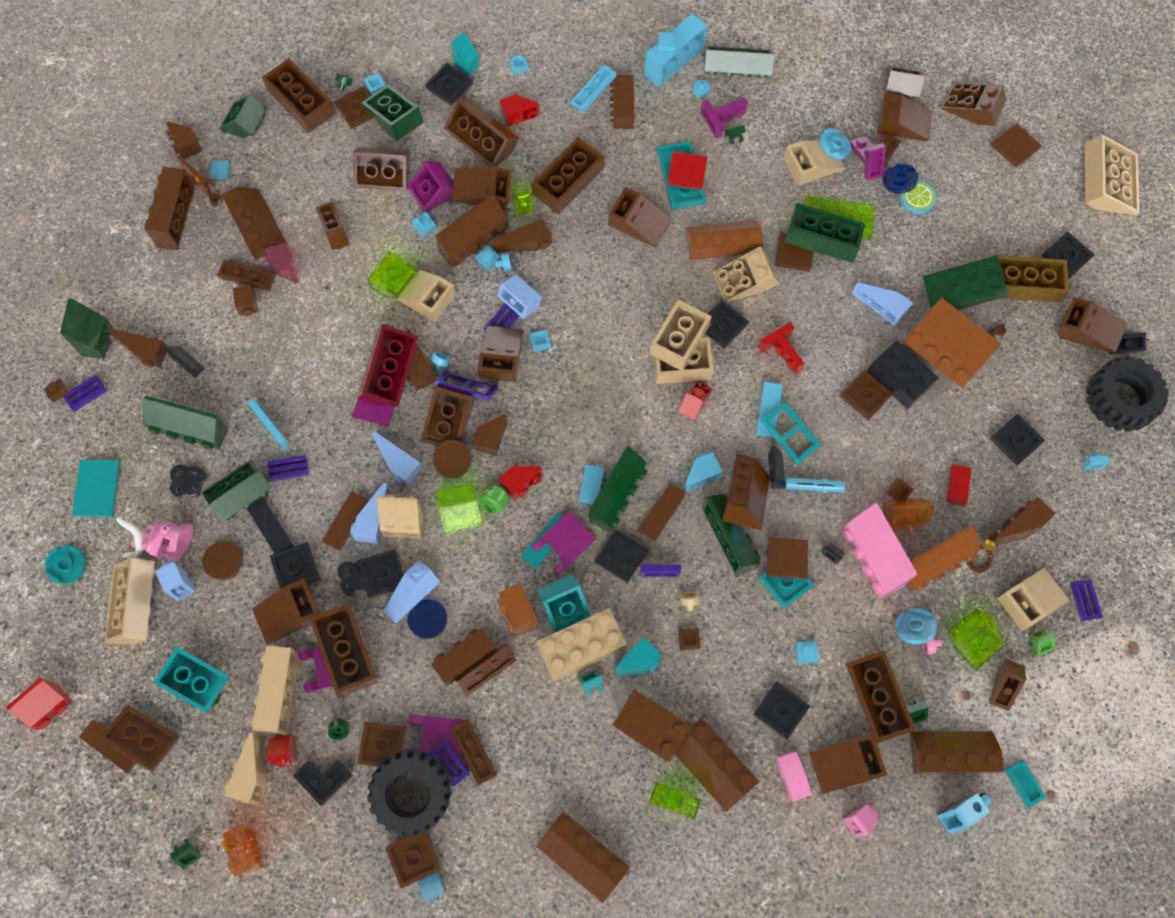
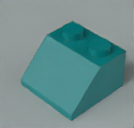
[536,574,591,633]
[614,637,662,677]

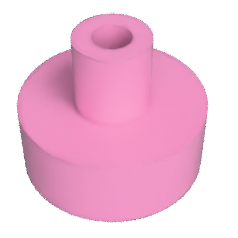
[921,637,942,655]

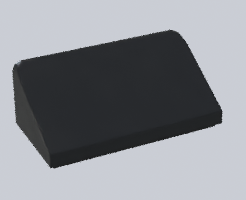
[1109,331,1146,355]
[164,346,205,378]
[768,446,785,489]

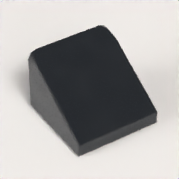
[821,542,845,564]

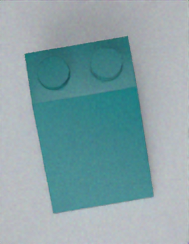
[153,646,230,714]

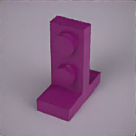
[700,98,748,138]
[850,136,886,181]

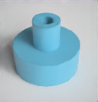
[693,79,710,98]
[495,253,511,272]
[430,352,451,371]

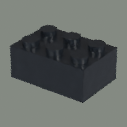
[867,340,939,410]

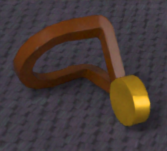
[967,540,996,573]

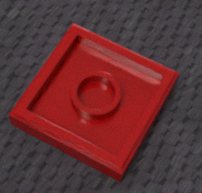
[668,152,708,190]

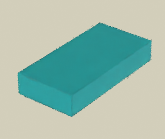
[1004,760,1047,808]

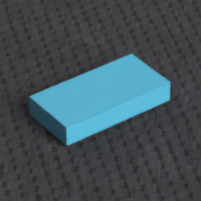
[578,464,605,505]

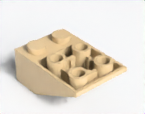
[783,140,845,186]
[712,246,780,303]
[390,267,456,323]
[377,494,425,539]
[997,567,1069,631]
[224,732,267,806]

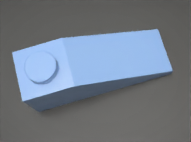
[852,282,913,326]
[372,431,422,486]
[351,483,390,544]
[384,560,440,623]

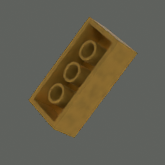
[993,255,1069,303]

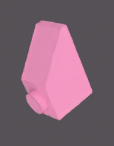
[843,804,880,838]

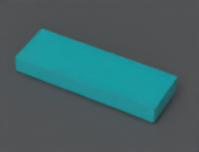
[520,512,563,570]

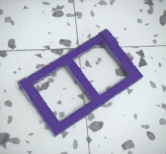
[435,370,498,401]

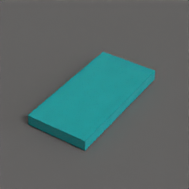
[656,141,706,210]

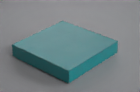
[758,571,815,609]

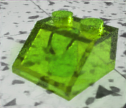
[367,251,419,299]
[435,482,483,534]
[948,608,1004,670]

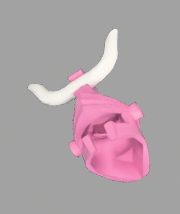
[116,517,194,560]

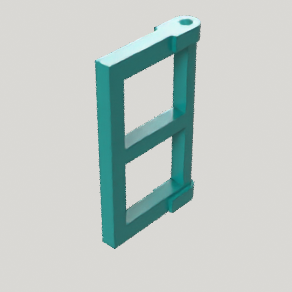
[761,401,822,465]

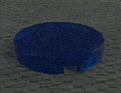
[882,164,919,194]
[407,599,448,639]

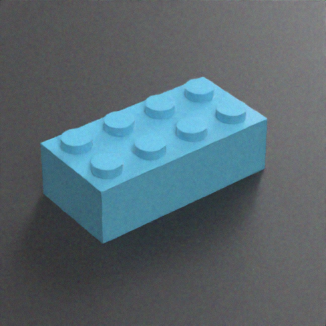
[644,13,708,87]

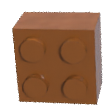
[497,583,539,637]

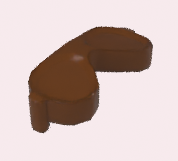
[988,324,1006,338]

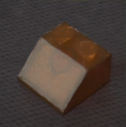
[883,498,934,530]
[222,824,264,877]

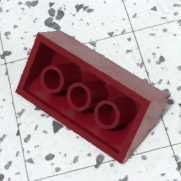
[357,324,418,407]

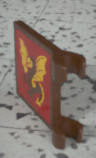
[177,155,223,207]

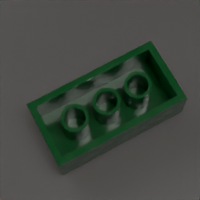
[923,255,1008,310]

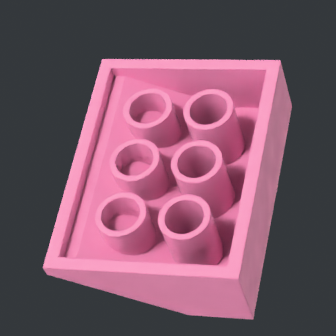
[843,503,917,598]

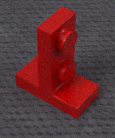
[758,322,805,374]

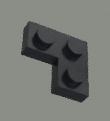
[293,760,354,807]

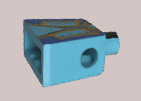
[937,793,991,834]

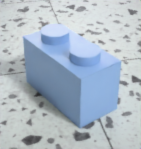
[498,275,542,319]
[155,562,196,601]

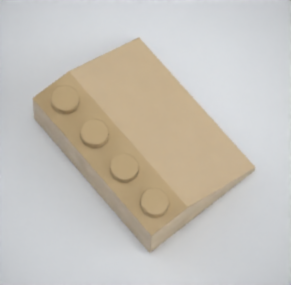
[1084,134,1140,215]

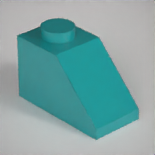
[451,32,480,76]

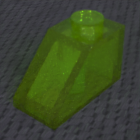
[510,185,533,217]
[649,783,702,821]

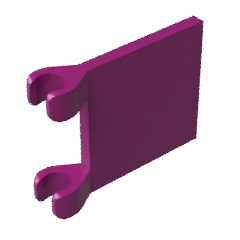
[352,399,394,427]
[532,510,596,575]
[298,648,333,693]
[405,714,465,762]

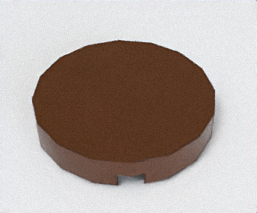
[433,440,472,478]
[202,541,244,581]

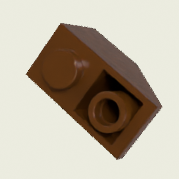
[166,121,202,159]

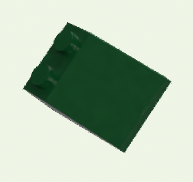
[361,84,424,141]
[60,298,113,358]

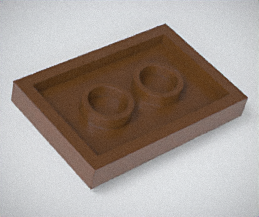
[100,705,180,773]

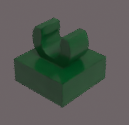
[724,125,746,145]
[905,698,928,724]
[170,839,202,870]

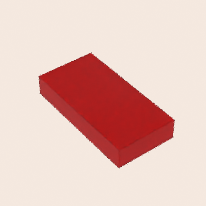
[946,464,972,506]

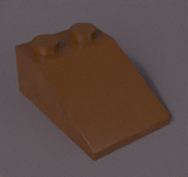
[877,92,932,142]
[421,386,476,446]
[612,689,691,762]

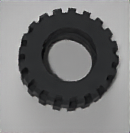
[1086,356,1169,432]
[367,749,452,836]

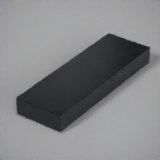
[246,498,294,554]

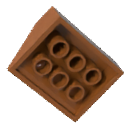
[903,297,1001,388]

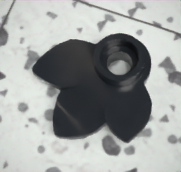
[170,465,208,499]
[337,562,365,597]

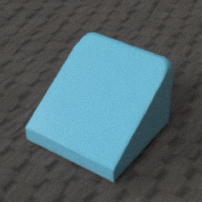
[418,872,446,902]

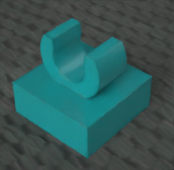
[578,669,603,697]

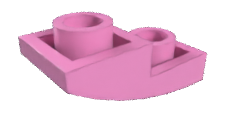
[776,751,812,802]

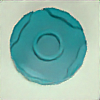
[45,545,87,585]

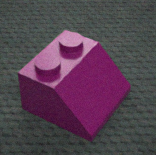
[407,161,453,212]

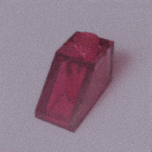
[263,243,298,283]

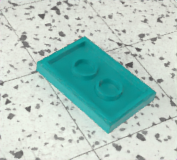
[72,460,121,517]

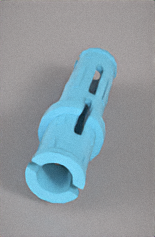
[785,477,845,493]

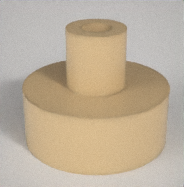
[679,591,700,612]

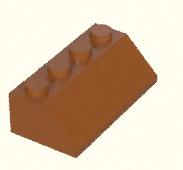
[685,220,764,260]
[906,525,981,592]

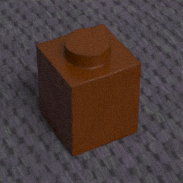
[232,285,258,316]

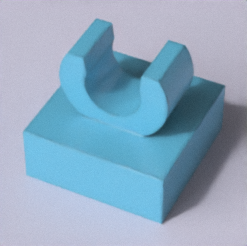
[412,212,437,237]

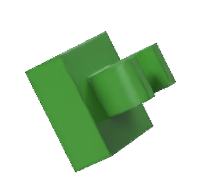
[1030,629,1056,657]

